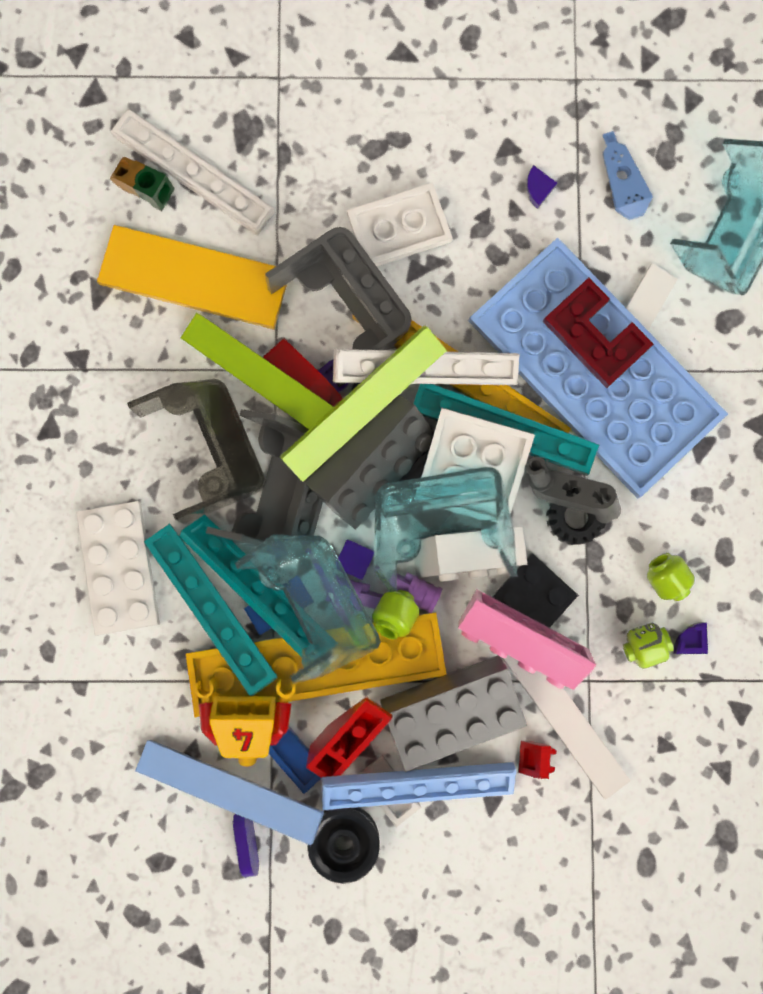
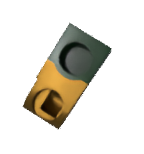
[110,157,175,211]

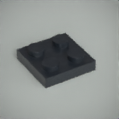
[491,553,579,628]

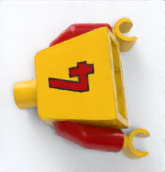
[194,677,296,767]

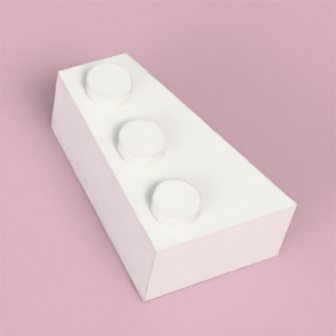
[412,527,527,582]

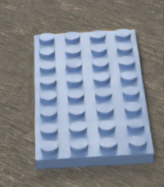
[468,238,728,499]

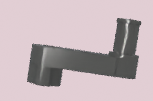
[525,457,621,523]

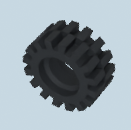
[546,488,606,545]

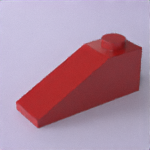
[263,338,343,407]
[306,697,393,778]

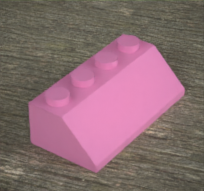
[458,589,596,690]

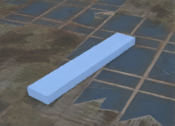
[135,740,324,845]
[322,762,516,810]

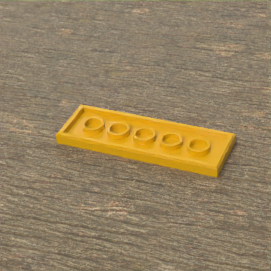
[97,225,287,330]

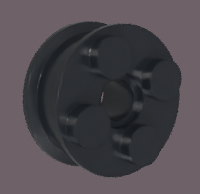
[307,807,380,884]

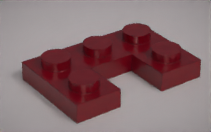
[542,277,654,388]

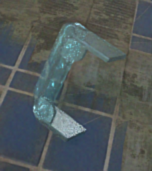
[670,139,763,295]
[374,467,517,592]
[235,535,380,683]

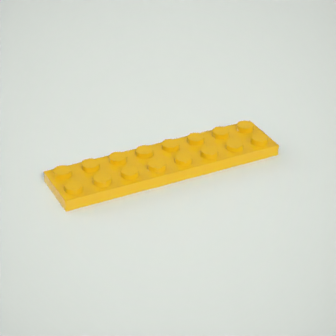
[186,612,447,717]

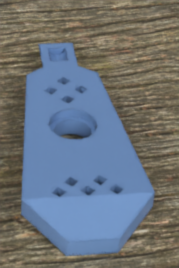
[602,131,653,220]

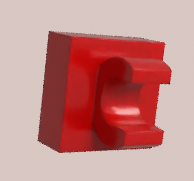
[518,741,557,779]

